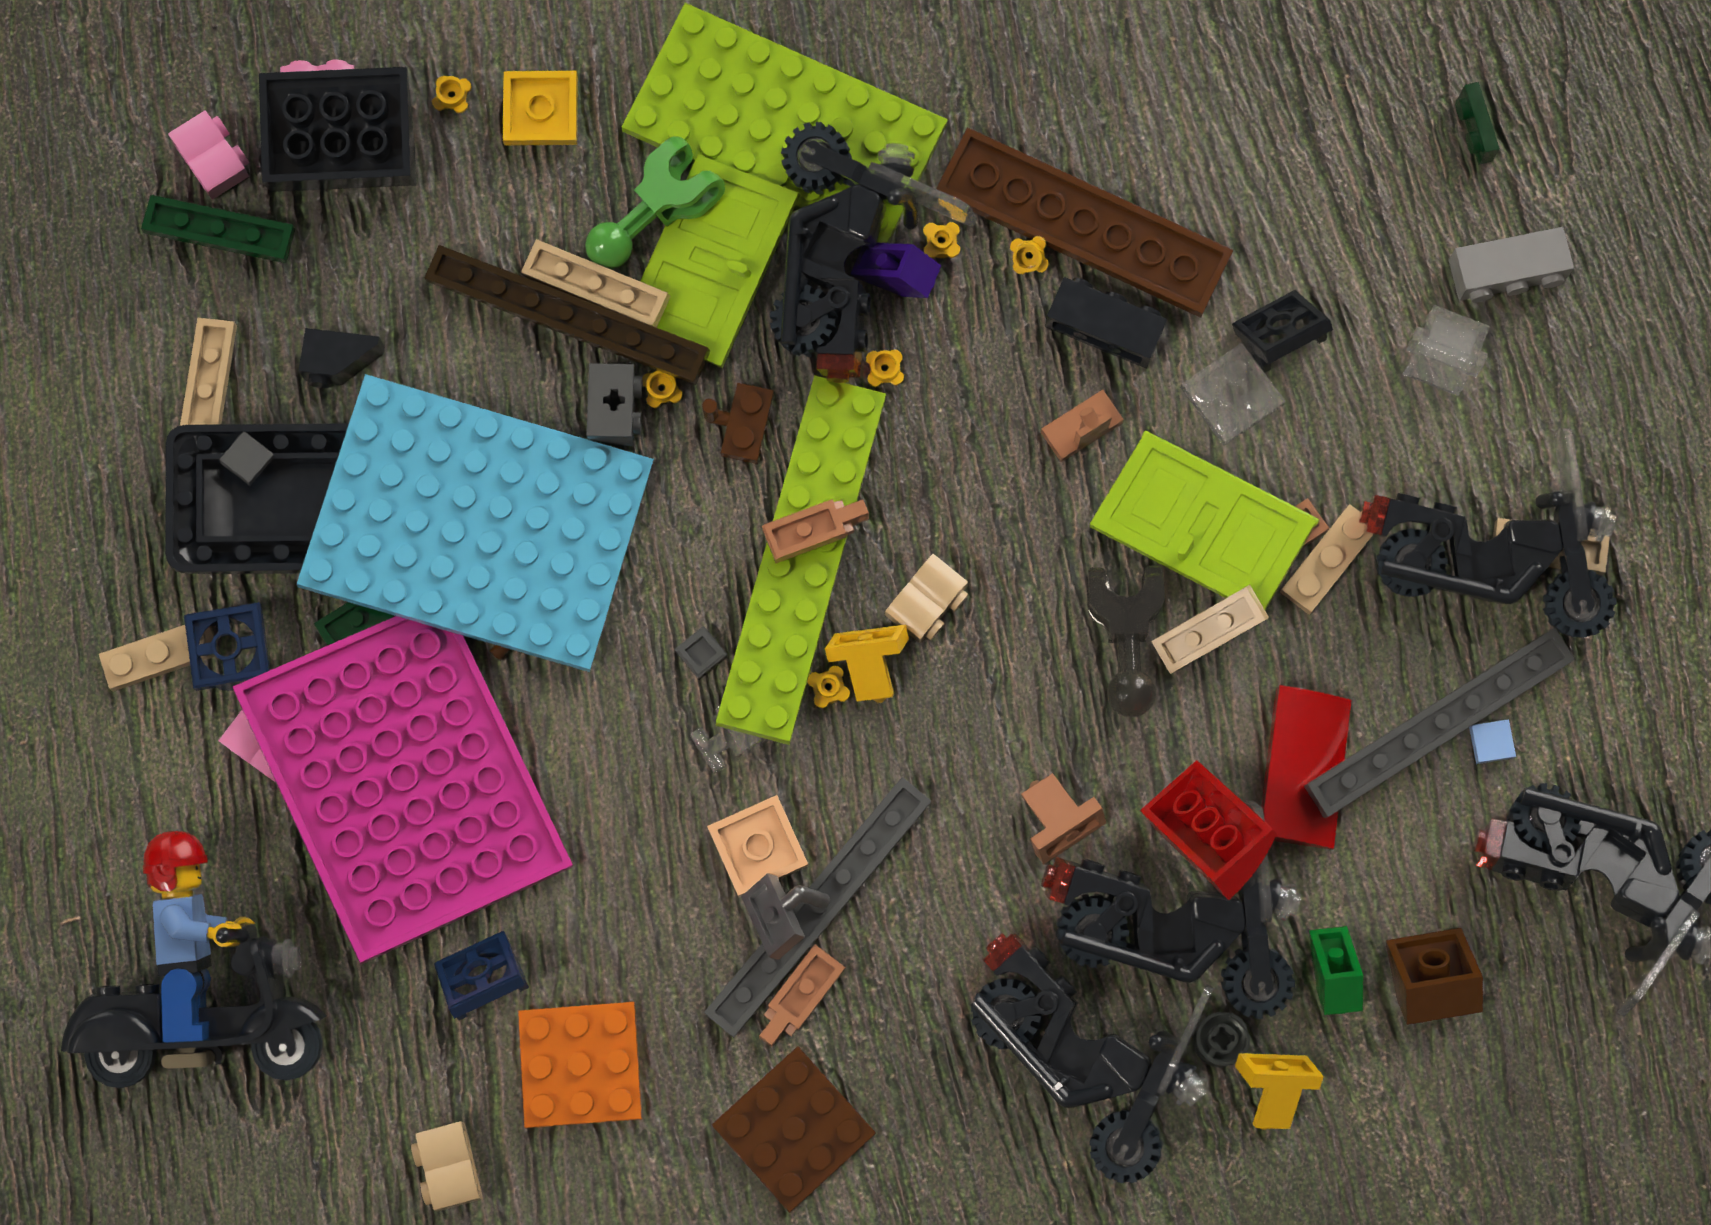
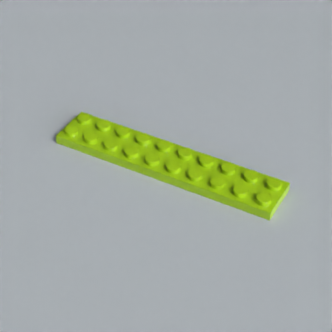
[716,375,886,745]

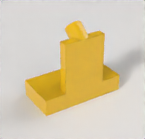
[825,625,909,703]
[1235,1053,1324,1130]

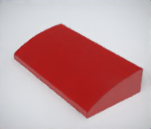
[1260,685,1352,850]
[1140,760,1277,900]

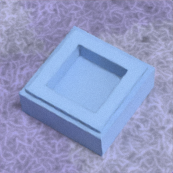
[1469,719,1516,764]

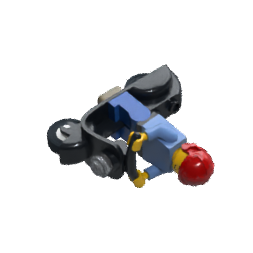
[61,831,327,1088]

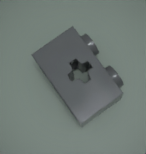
[587,363,643,446]

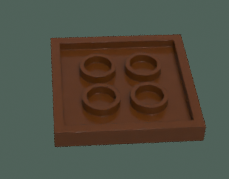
[711,1046,876,1213]

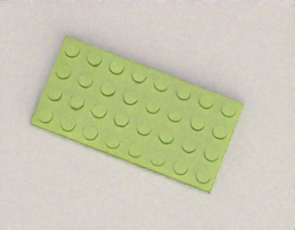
[622,3,948,243]

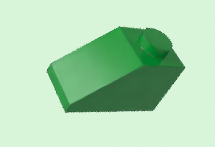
[1309,926,1363,1015]

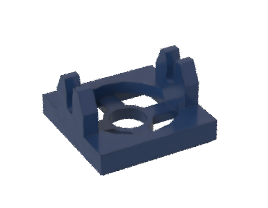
[184,602,270,691]
[434,931,529,1021]

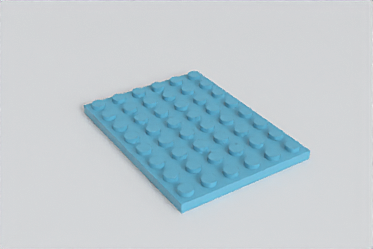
[297,374,654,672]

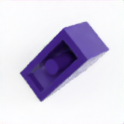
[850,242,941,298]

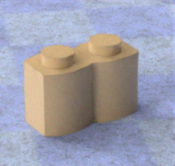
[885,554,969,643]
[411,1121,483,1212]

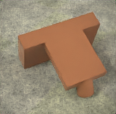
[1040,390,1124,462]
[1021,773,1106,865]

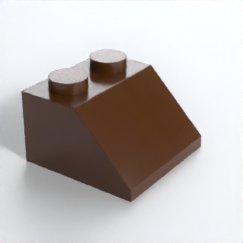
[1386,928,1483,1025]

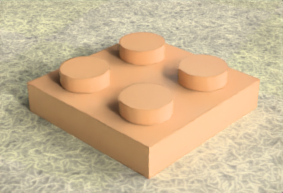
[707,795,809,897]

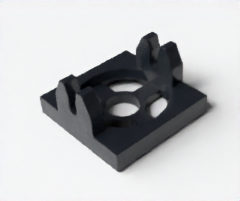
[1232,290,1333,374]

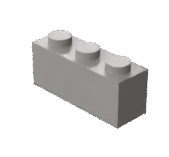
[1449,227,1574,303]

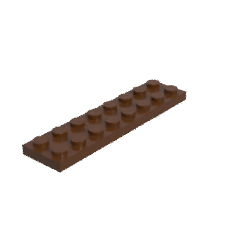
[935,127,1233,318]

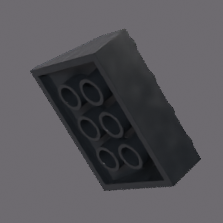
[259,67,416,192]

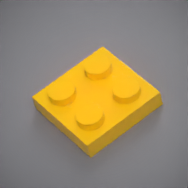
[503,71,578,146]

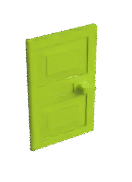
[640,154,800,368]
[1090,431,1319,610]

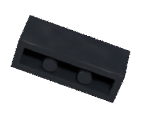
[1045,277,1167,369]

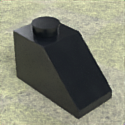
[299,328,385,389]

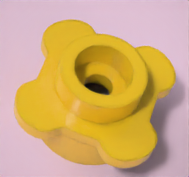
[432,76,472,113]
[923,222,960,258]
[1010,236,1049,274]
[866,349,904,387]
[642,370,682,408]
[807,666,850,708]

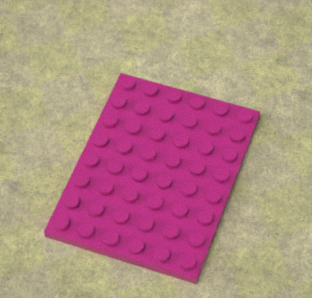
[233,616,573,965]

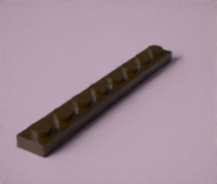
[424,245,710,385]

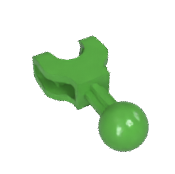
[585,136,725,269]

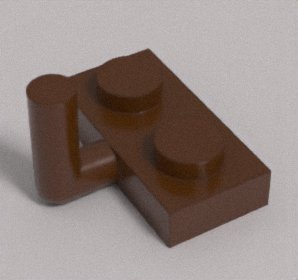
[702,383,774,464]

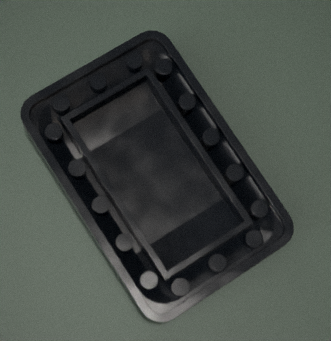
[165,423,349,574]

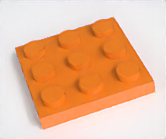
[518,1002,642,1128]

